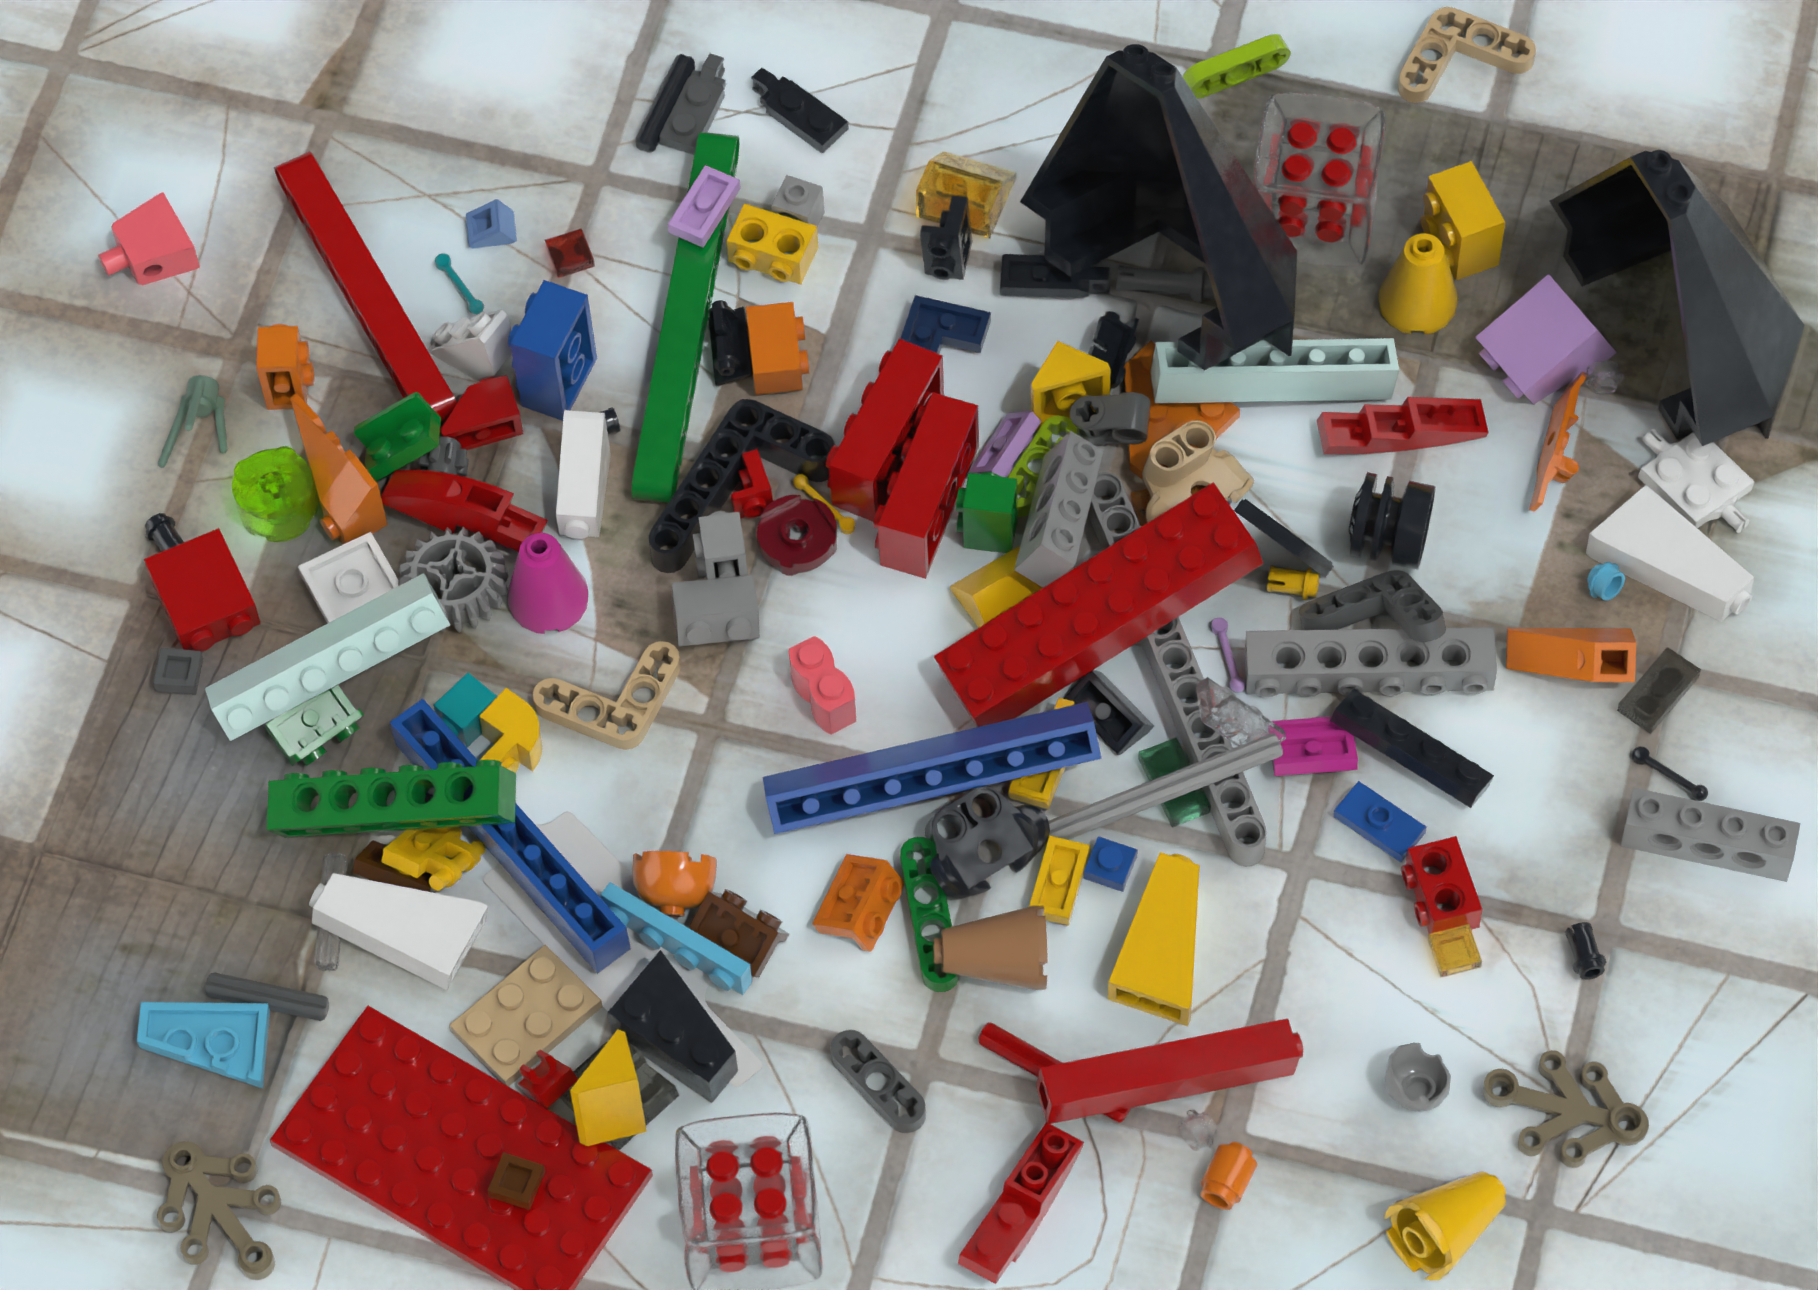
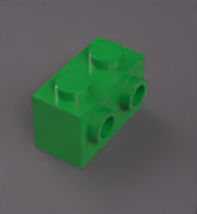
[956,472,1018,553]

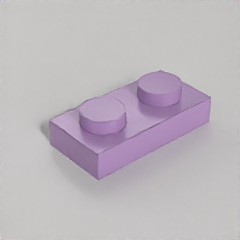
[668,165,741,247]
[967,411,1041,477]

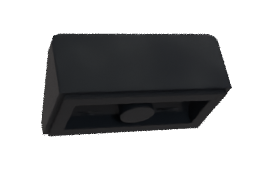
[1064,670,1154,755]

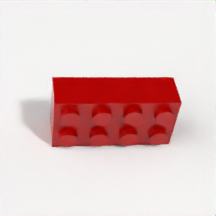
[826,338,944,522]
[873,392,979,579]

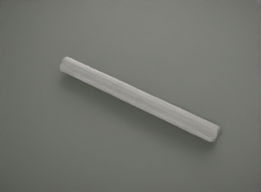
[1049,733,1283,840]

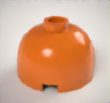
[632,851,717,917]

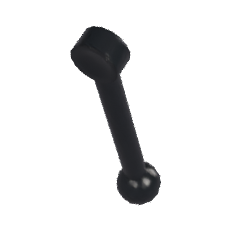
[1632,746,1708,801]

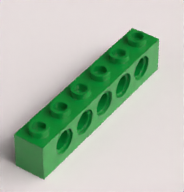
[267,760,516,838]

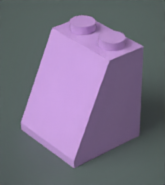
[1476,274,1617,404]

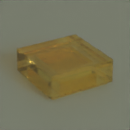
[1428,924,1482,978]

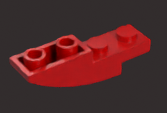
[381,470,548,552]
[958,1123,1084,1284]

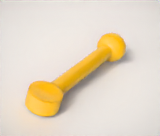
[793,474,855,534]

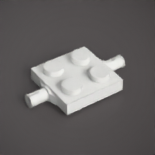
[1638,429,1755,533]

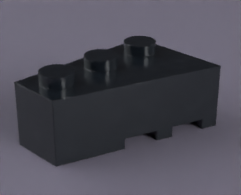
[607,950,738,1103]

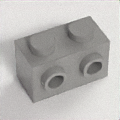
[693,511,748,579]
[672,575,760,646]

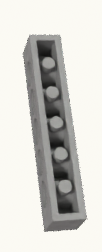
[1244,627,1497,697]

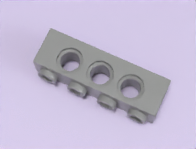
[1014,431,1103,588]
[1621,787,1801,882]

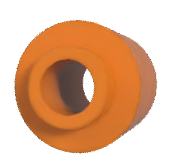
[1200,1142,1257,1210]

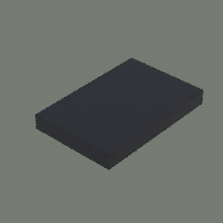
[1234,499,1334,578]

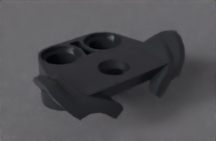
[925,786,1050,899]

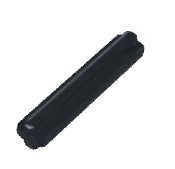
[635,54,695,153]

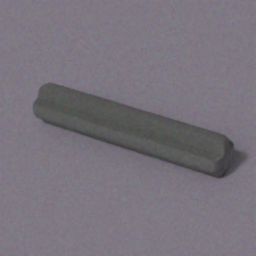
[205,972,329,1021]

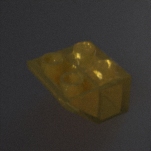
[916,151,1017,238]

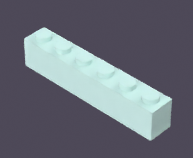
[1150,338,1399,403]
[205,573,450,741]

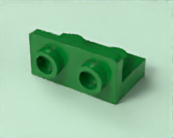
[354,392,441,481]

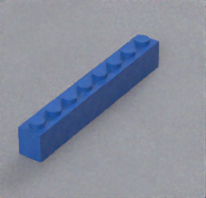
[390,698,631,974]
[763,702,1102,834]

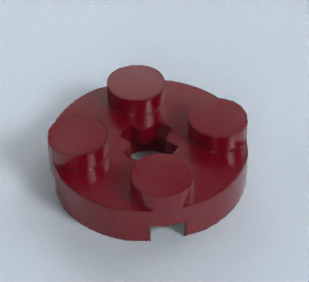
[756,495,837,576]

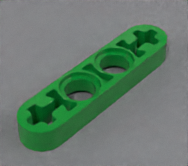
[900,837,959,992]

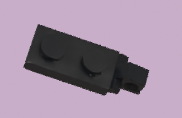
[751,67,849,153]
[1000,254,1111,298]

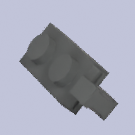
[659,53,726,155]

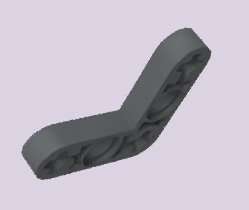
[1299,570,1446,642]

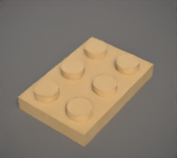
[449,945,603,1086]

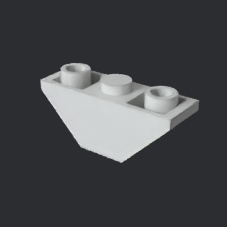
[428,309,512,380]

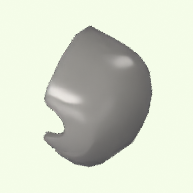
[1385,1042,1451,1112]

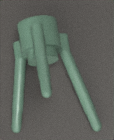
[158,375,228,468]

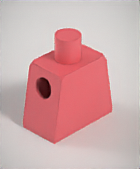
[98,192,200,285]

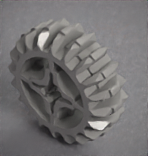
[398,526,509,633]

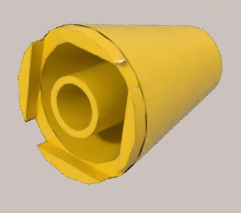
[1379,233,1458,334]
[1385,1171,1506,1281]

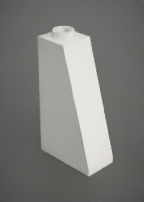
[1586,485,1754,622]
[309,873,488,990]

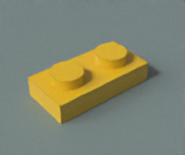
[1029,835,1090,926]

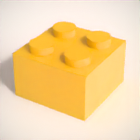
[1421,161,1505,281]

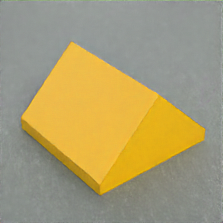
[1031,341,1111,431]
[950,547,1043,628]
[570,1029,647,1146]

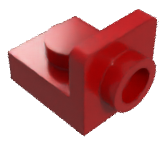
[731,449,773,518]

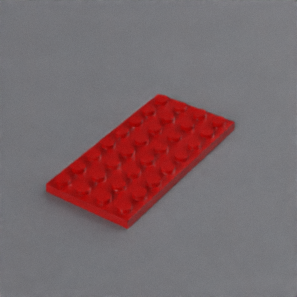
[270,1005,653,1290]

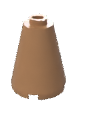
[933,905,1047,990]

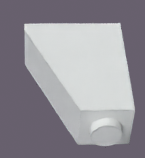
[556,410,611,539]

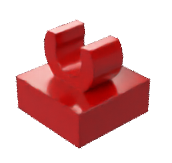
[518,1049,578,1108]

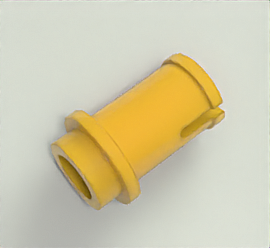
[1267,565,1320,600]

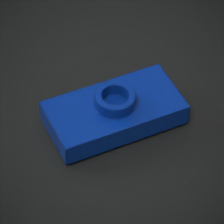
[1333,781,1427,862]

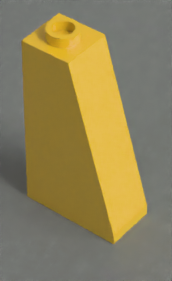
[1108,852,1200,1026]

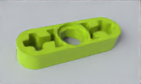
[1183,34,1291,99]
[1008,415,1077,517]

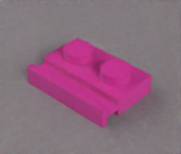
[1268,716,1358,776]

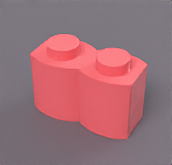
[789,636,856,735]

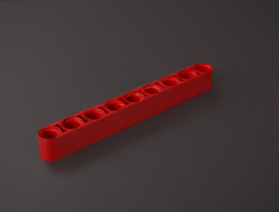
[274,151,457,423]

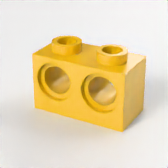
[726,203,819,285]

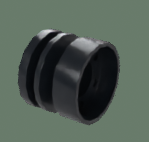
[1348,472,1436,570]

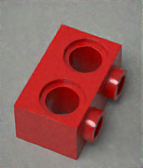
[1401,836,1483,940]

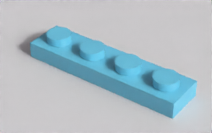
[600,882,752,995]

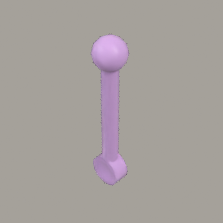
[1211,617,1246,692]

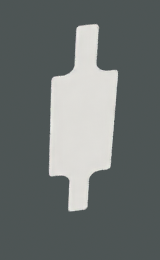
[483,811,762,1087]

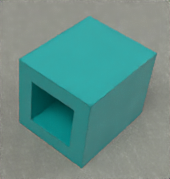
[433,672,498,748]

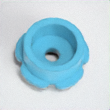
[1587,562,1625,601]

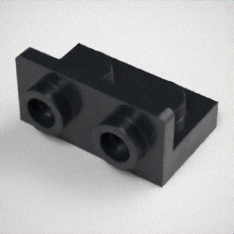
[920,195,973,280]

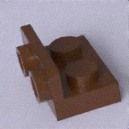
[689,889,790,978]

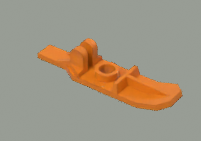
[1529,371,1587,512]

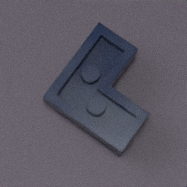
[900,295,991,354]

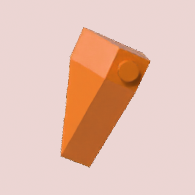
[290,393,388,544]

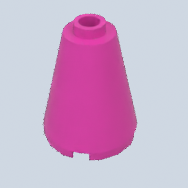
[507,533,588,634]

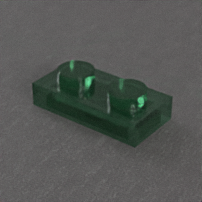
[1138,737,1211,827]

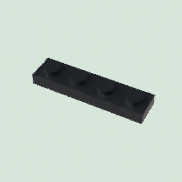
[1330,689,1494,808]

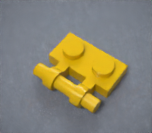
[381,827,485,891]

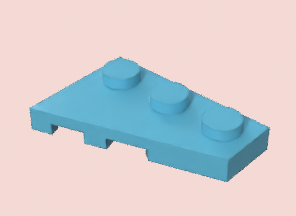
[137,1002,270,1088]

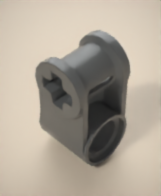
[1070,392,1151,445]

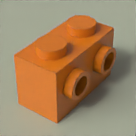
[746,302,809,395]
[256,324,315,410]

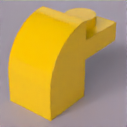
[479,688,542,773]

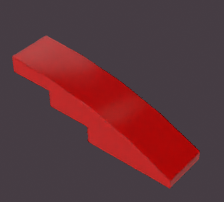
[1316,397,1489,455]

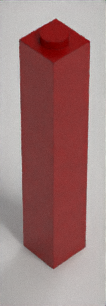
[1036,1018,1303,1125]

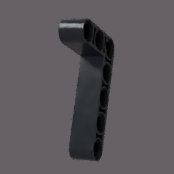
[648,399,835,573]

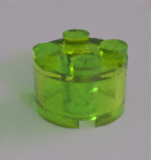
[232,446,319,542]

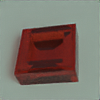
[545,228,595,278]

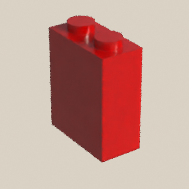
[144,528,261,652]

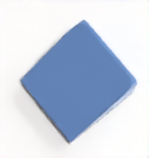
[466,199,517,249]

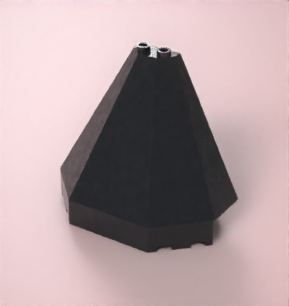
[1020,44,1298,371]
[1549,150,1805,446]

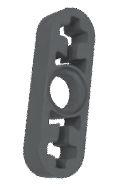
[831,1030,926,1133]

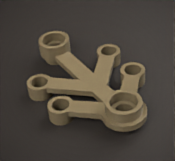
[1483,1050,1649,1168]
[157,1141,281,1280]

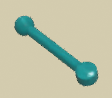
[435,253,484,315]

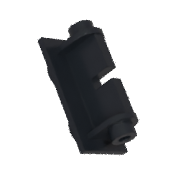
[708,300,753,386]
[1088,311,1139,389]

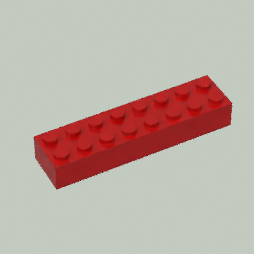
[934,482,1264,727]

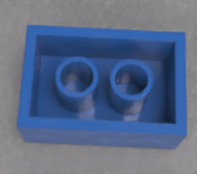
[508,280,597,421]

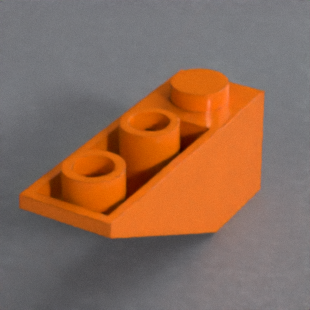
[1506,627,1637,682]

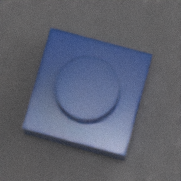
[1084,836,1138,892]

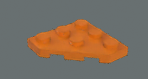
[1124,340,1240,480]

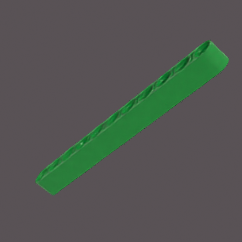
[632,132,740,503]

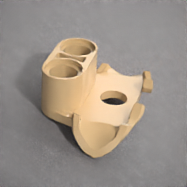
[1142,421,1255,523]

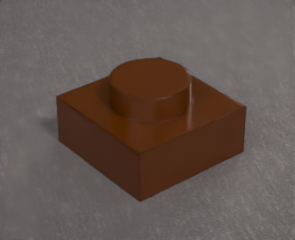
[487,1152,545,1210]

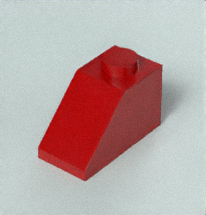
[441,375,523,450]

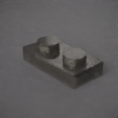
[1617,647,1701,734]

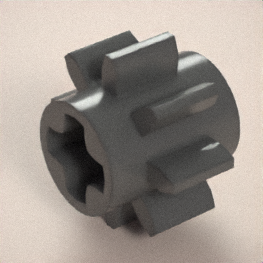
[418,437,469,477]

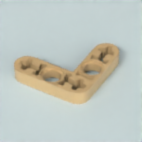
[1398,7,1536,103]
[533,641,681,750]

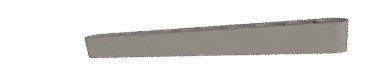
[1088,472,1267,867]

